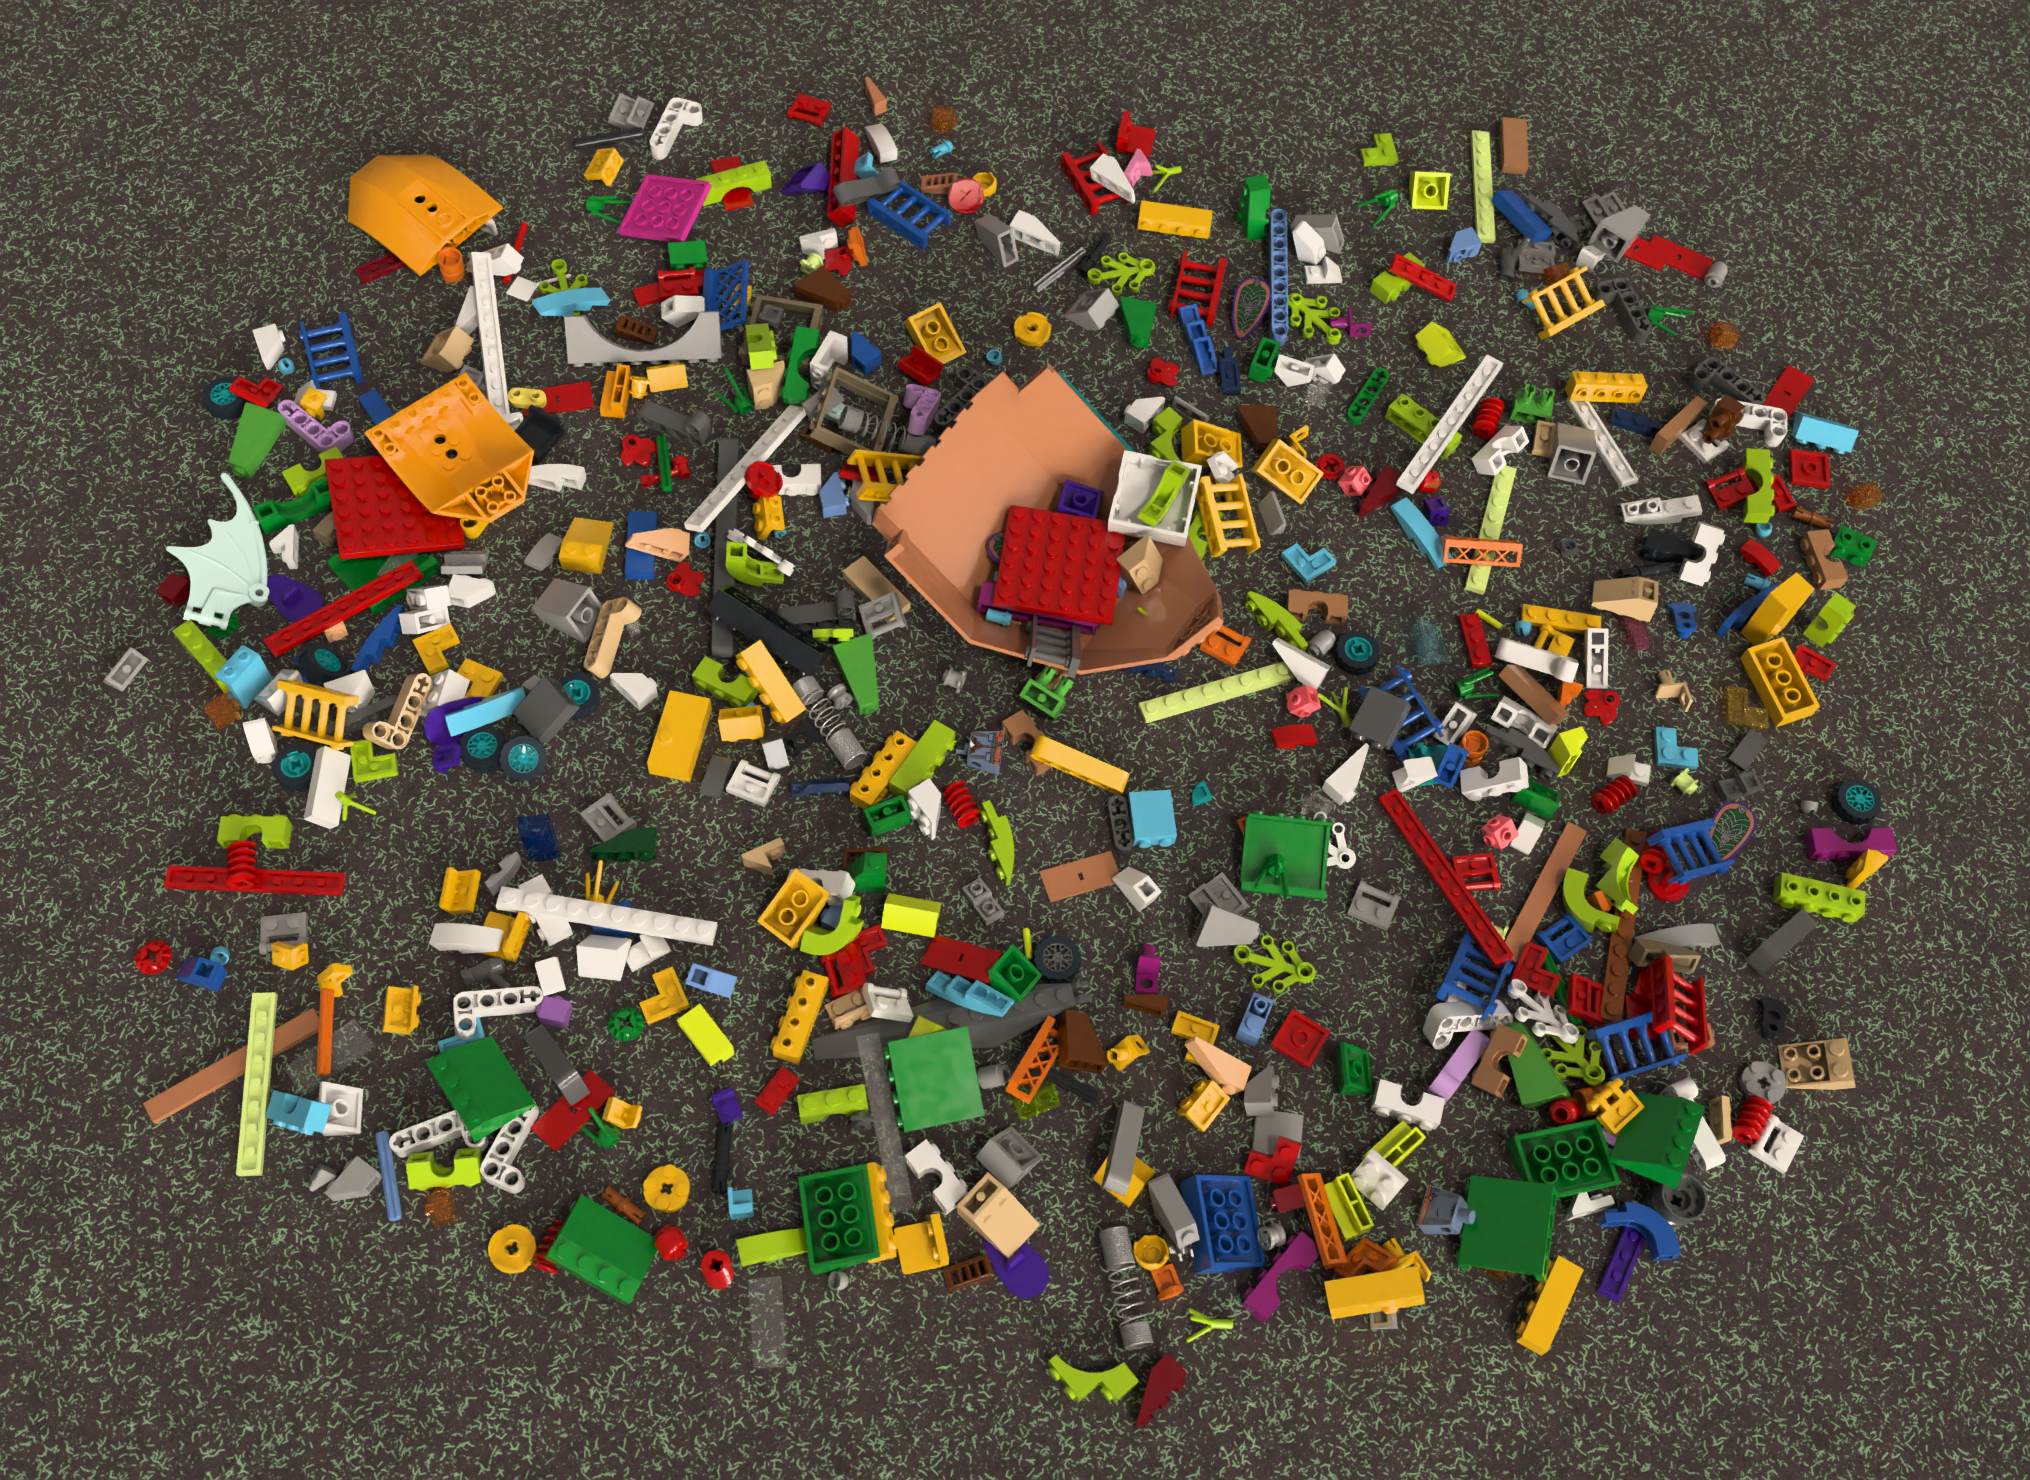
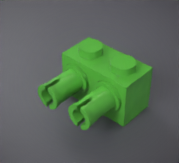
[1510,384,1555,425]
[1019,665,1074,720]

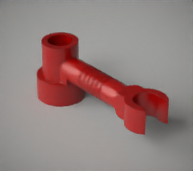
[640,455,691,488]

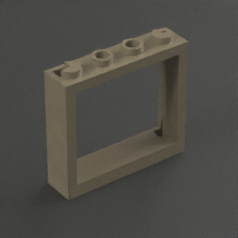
[739,294,824,375]
[809,367,898,456]

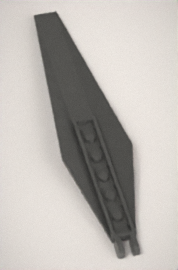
[811,981,1093,1061]

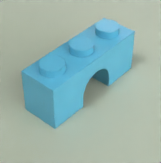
[265,1090,332,1135]

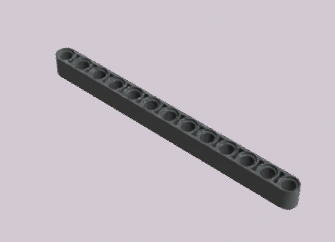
[712,438,740,658]

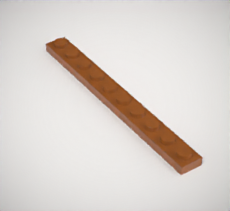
[1601,828,1647,1023]

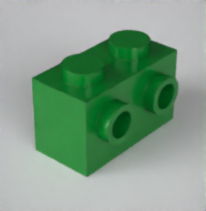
[667,240,708,271]
[1248,337,1281,384]
[1829,525,1877,568]
[863,795,911,838]

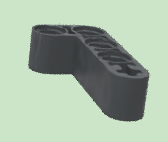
[832,166,901,207]
[1592,278,1652,344]
[1688,357,1766,405]
[934,366,988,435]
[635,401,711,448]
[775,590,856,631]
[1745,909,1818,976]
[522,1023,590,1106]

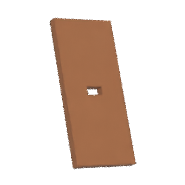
[1039,851,1119,903]

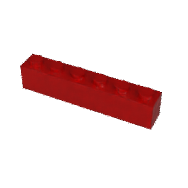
[827,126,860,228]

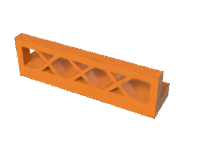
[1440,536,1523,567]
[1006,1016,1059,1104]
[1297,1173,1347,1270]

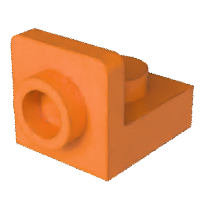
[1556,681,1583,708]

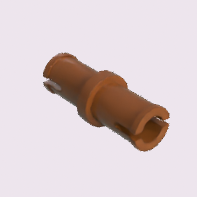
[1791,506,1833,529]
[600,1186,647,1225]

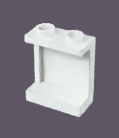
[810,330,848,391]

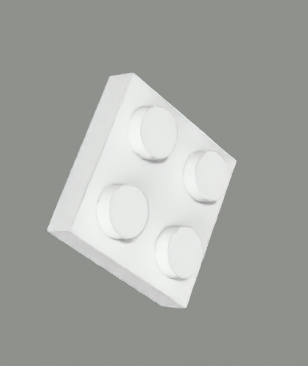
[1350,1149,1409,1211]

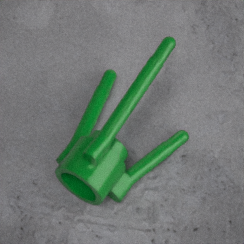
[1356,189,1398,227]
[586,195,632,225]
[1647,305,1694,336]
[715,367,754,415]
[1454,667,1499,700]
[1255,854,1289,899]
[580,1102,621,1150]

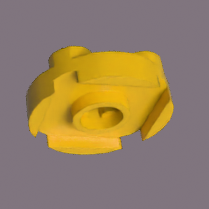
[1014,312,1051,347]
[643,1165,690,1213]
[488,1224,537,1274]

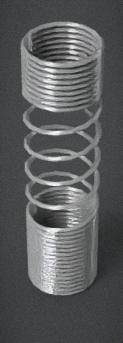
[838,405,936,456]
[792,676,867,770]
[1099,1226,1153,1350]

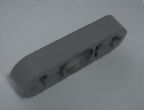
[1107,795,1134,854]

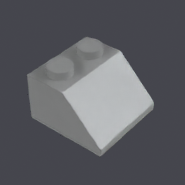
[1064,288,1119,331]
[976,1126,1043,1189]

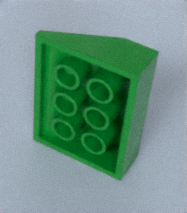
[426,1036,536,1143]
[1609,1093,1705,1190]
[1507,1119,1621,1198]
[798,1164,880,1275]
[543,1194,657,1305]

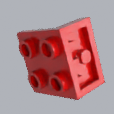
[1116,111,1156,158]

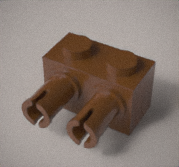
[1702,394,1746,444]

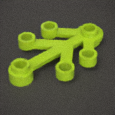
[1087,252,1155,296]
[539,259,588,318]
[1288,293,1341,345]
[1233,935,1316,994]
[1541,1021,1605,1086]

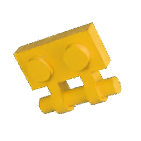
[1587,1078,1644,1135]

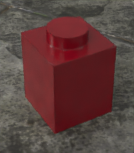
[156,572,190,609]
[1268,1183,1305,1213]

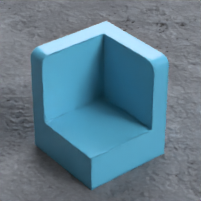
[854,152,879,179]
[727,1187,754,1220]

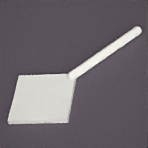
[506,274,571,302]

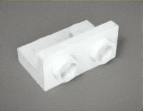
[1207,451,1239,484]

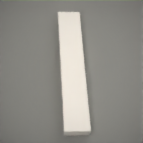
[1566,397,1639,488]

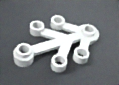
[727,528,795,577]
[1286,811,1356,869]
[1507,979,1579,1043]

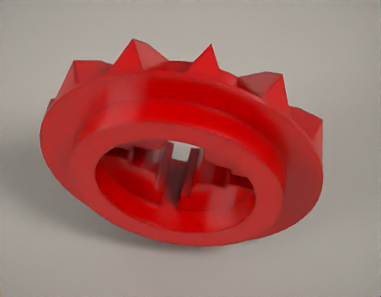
[1315,454,1345,482]
[134,939,172,975]

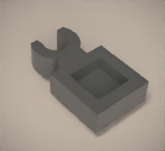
[1161,1233,1194,1262]

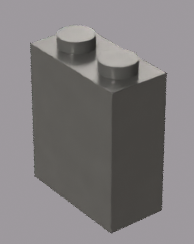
[513,676,580,743]
[1349,686,1411,750]

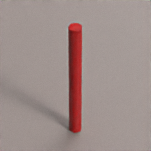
[502,222,528,284]

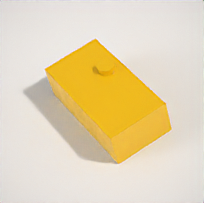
[1740,572,1814,646]
[1740,637,1820,727]
[647,690,712,782]
[1324,1266,1425,1319]

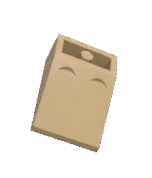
[1591,576,1659,622]
[1778,1038,1856,1090]
[957,1172,1040,1259]

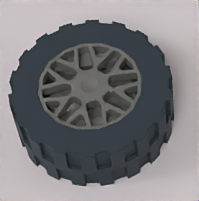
[1033,935,1081,984]

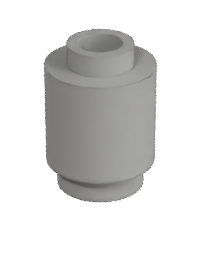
[1704,261,1728,288]
[1307,630,1336,658]
[977,1063,1011,1089]

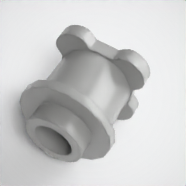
[942,667,967,694]

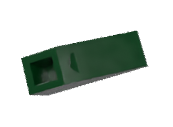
[590,828,658,863]

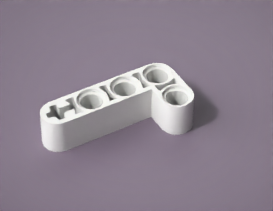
[650,97,703,160]
[1709,398,1787,447]
[1494,637,1579,683]
[453,986,543,1040]
[1423,1000,1513,1050]
[1660,1077,1725,1171]
[480,1099,539,1194]
[389,1111,489,1158]

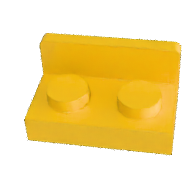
[584,148,623,186]
[1177,1080,1230,1132]

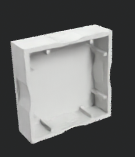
[1107,450,1202,547]

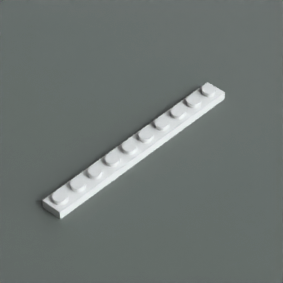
[470,252,510,415]
[1396,355,1503,494]
[684,405,807,532]
[496,886,718,946]

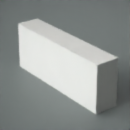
[304,746,351,829]

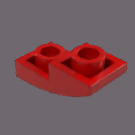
[1738,538,1781,577]
[1270,724,1318,749]

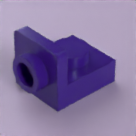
[1423,497,1450,527]
[432,743,461,774]
[711,1087,744,1125]

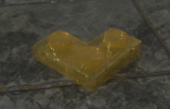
[1725,686,1769,731]

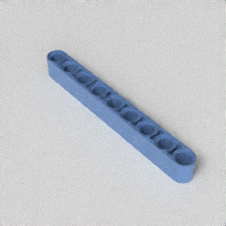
[1268,208,1288,347]

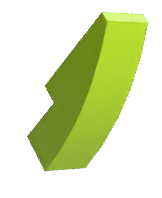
[736,1228,808,1267]

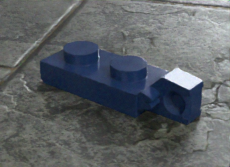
[1218,347,1241,394]
[1608,406,1664,436]
[1121,662,1178,683]
[791,777,850,797]

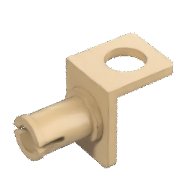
[1655,670,1693,712]

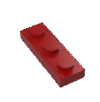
[1458,613,1493,668]

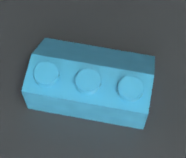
[1792,411,1859,454]

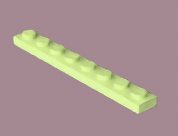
[1471,130,1495,244]
[1464,465,1517,595]
[1138,661,1296,724]
[236,992,278,1176]

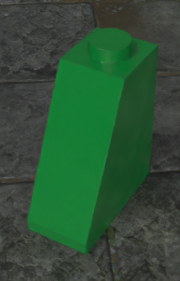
[1119,296,1157,349]
[844,852,887,893]

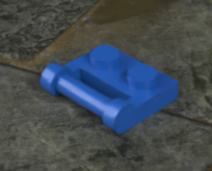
[1534,912,1593,965]

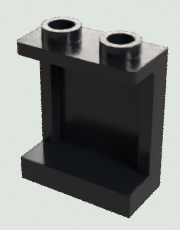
[515,404,565,465]

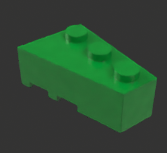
[1235,175,1271,241]

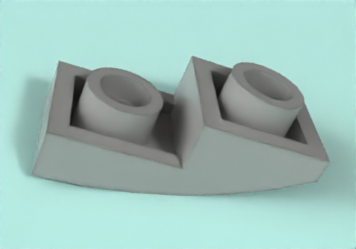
[524,533,563,571]
[484,851,522,896]
[962,878,1005,926]

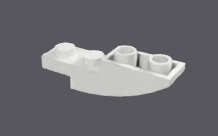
[1621,495,1702,525]

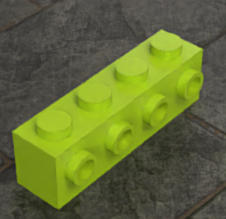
[1385,393,1462,460]
[889,720,957,801]
[1773,872,1866,922]

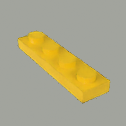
[1521,604,1601,634]

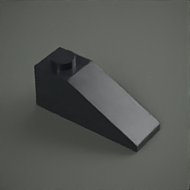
[1639,528,1704,563]

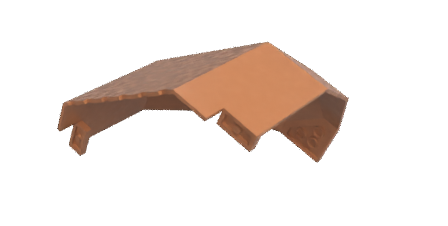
[871,363,1224,675]

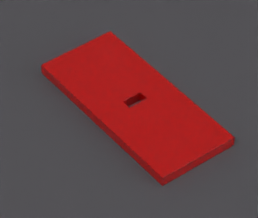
[711,155,754,211]
[1651,235,1714,280]
[1623,237,1670,272]
[1763,365,1815,420]
[523,381,594,418]
[920,935,1003,984]
[531,1070,616,1152]

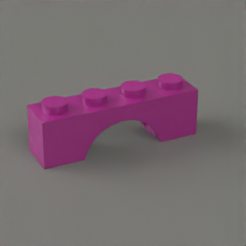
[1803,828,1897,861]
[1241,1231,1320,1324]

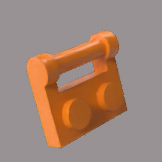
[1200,625,1252,668]

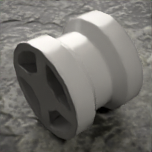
[827,684,853,709]
[1257,1223,1286,1250]

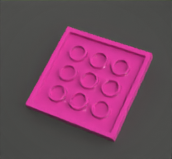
[618,174,711,242]

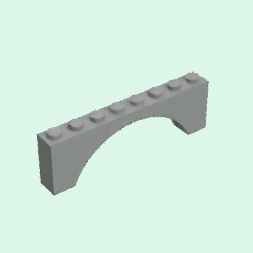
[564,311,722,367]

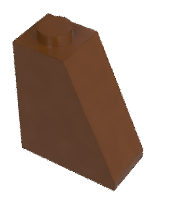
[794,266,851,313]
[1236,405,1278,453]
[1057,1009,1109,1074]

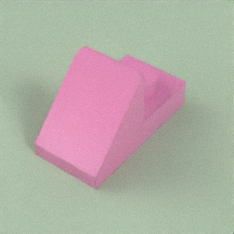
[1124,149,1153,187]

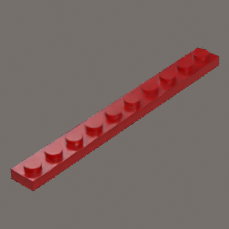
[1378,788,1514,968]

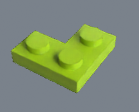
[1360,133,1399,166]
[812,627,854,641]
[350,739,399,783]

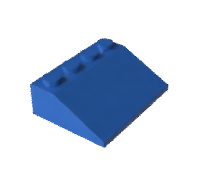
[1180,1175,1267,1274]

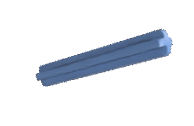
[375,1131,402,1221]

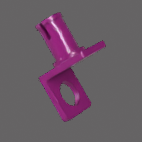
[1330,307,1372,337]
[1136,944,1161,994]

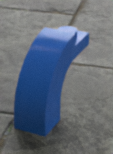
[1598,1202,1681,1261]

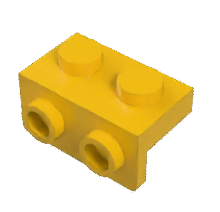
[752,496,785,540]
[1846,849,1888,889]
[439,867,481,915]
[382,985,421,1035]

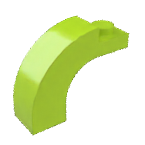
[1137,460,1190,527]
[725,541,784,586]
[1563,868,1620,933]
[800,895,864,955]

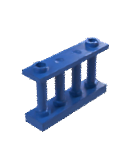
[868,180,951,250]
[298,312,364,389]
[1358,664,1444,761]
[1647,818,1735,885]
[1436,932,1514,1021]
[1585,1011,1688,1083]

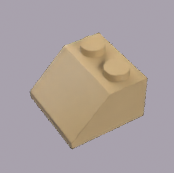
[420,325,474,373]
[746,360,786,410]
[1116,534,1163,595]

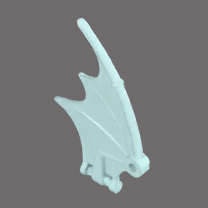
[166,472,270,631]

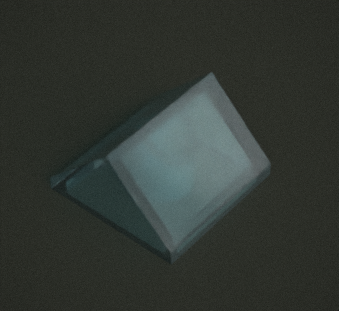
[1410,617,1449,666]

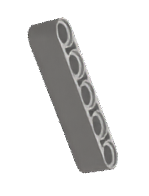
[1102,1100,1145,1196]

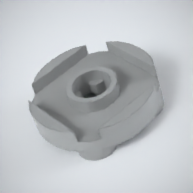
[1739,1061,1786,1104]

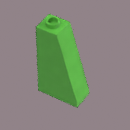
[228,402,286,479]
[833,633,879,715]
[1506,1022,1570,1109]

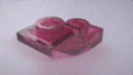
[1618,615,1653,650]

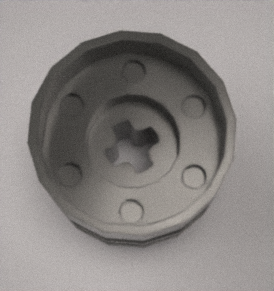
[1646,1173,1708,1229]

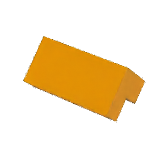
[600,364,632,418]

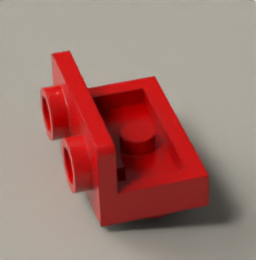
[897,345,944,386]

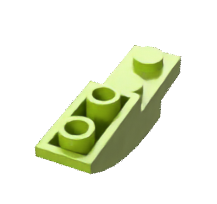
[1245,591,1308,652]
[980,800,1014,886]

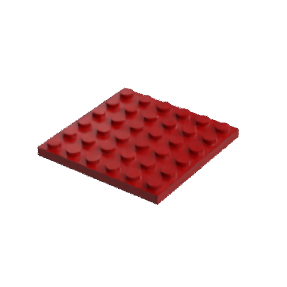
[324,453,465,559]
[993,505,1125,626]

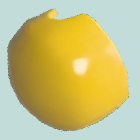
[972,172,997,198]
[1133,1235,1169,1271]

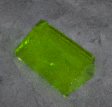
[1010,1082,1061,1122]

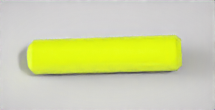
[1475,609,1502,630]
[1022,928,1033,960]

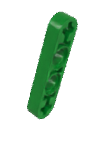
[1346,368,1389,425]

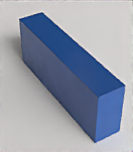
[1491,190,1553,242]
[625,512,658,580]

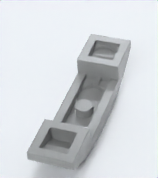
[1633,924,1721,948]

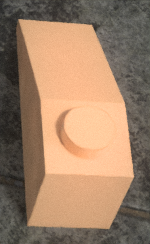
[625,528,690,562]
[1184,1036,1252,1095]

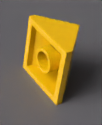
[1092,1156,1156,1208]

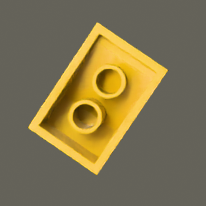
[904,302,967,364]
[1181,419,1243,468]
[1251,439,1324,505]
[559,517,614,574]
[757,868,831,948]

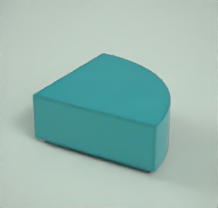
[1191,780,1213,807]

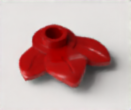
[823,246,853,277]
[1147,357,1179,386]
[620,434,657,467]
[666,562,705,597]
[1583,689,1620,726]

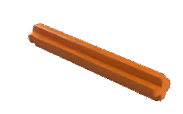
[316,988,334,1076]

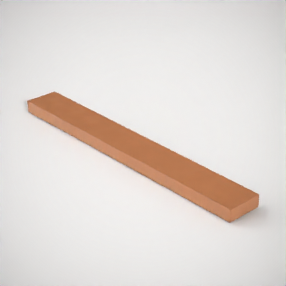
[1505,821,1587,966]
[143,1008,319,1124]

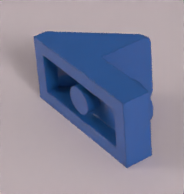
[1434,742,1469,788]

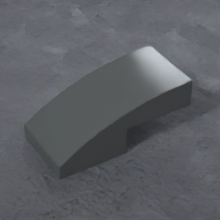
[1727,729,1768,771]
[700,755,733,799]
[1714,771,1764,802]

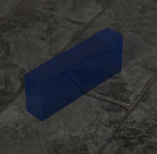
[517,813,561,863]

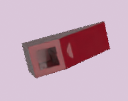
[1357,465,1403,517]
[1134,1353,1188,1429]

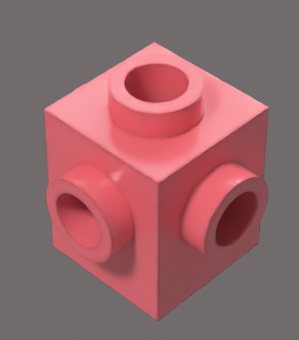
[1338,466,1372,496]
[1286,685,1321,717]
[1480,815,1519,849]

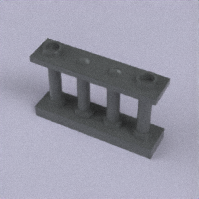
[1024,615,1080,678]

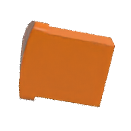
[1586,890,1613,913]
[1150,1263,1185,1301]

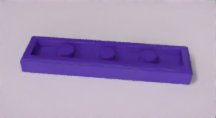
[1596,1226,1646,1303]

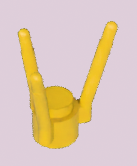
[585,860,619,904]

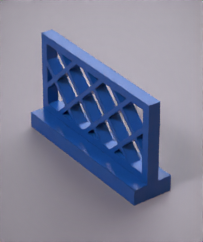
[703,260,749,331]

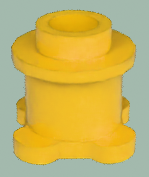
[629,376,650,399]

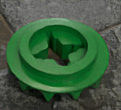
[205,612,239,638]
[607,1006,644,1041]

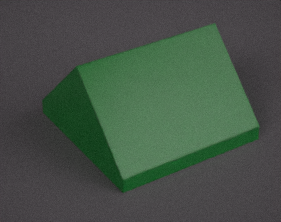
[1511,778,1561,820]
[988,944,1043,1003]
[1334,1042,1373,1095]

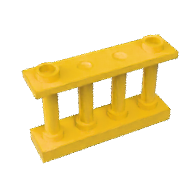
[1522,266,1605,340]
[847,449,923,502]
[1196,474,1261,557]
[272,679,359,750]

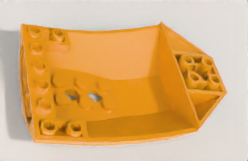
[348,155,503,277]
[364,372,534,523]

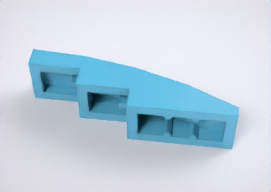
[532,288,610,316]
[1390,497,1453,570]
[444,687,526,737]
[925,971,1014,1017]

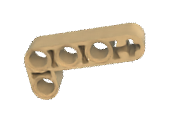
[584,597,642,679]
[363,673,432,750]

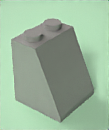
[1587,205,1650,263]
[1547,423,1597,485]
[532,578,602,643]

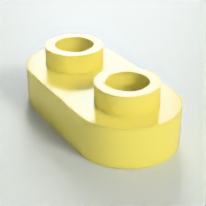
[507,387,547,409]

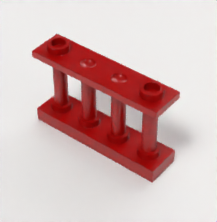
[1061,141,1130,216]
[1168,250,1227,326]
[1650,954,1709,1055]

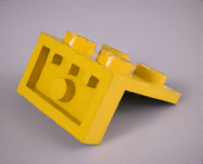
[480,911,531,963]
[894,1213,949,1275]

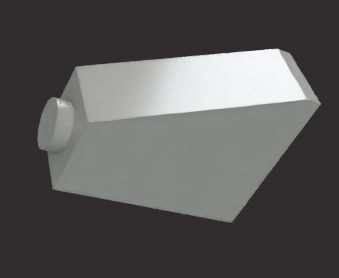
[975,214,1019,268]
[1290,215,1344,254]
[1192,902,1260,947]
[1147,1173,1200,1249]

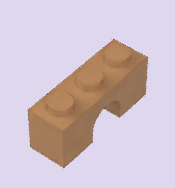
[1800,529,1848,590]
[1285,589,1348,625]
[1001,710,1052,777]
[1471,1023,1528,1098]

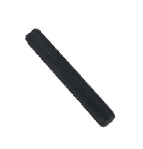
[573,127,644,150]
[1016,1052,1098,1103]

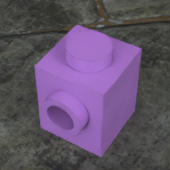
[536,995,573,1029]

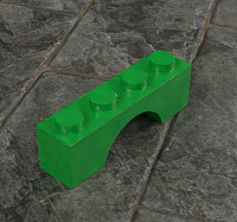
[780,326,820,407]
[252,477,332,535]

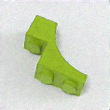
[1148,407,1183,462]
[1596,837,1640,915]
[1048,1354,1139,1403]

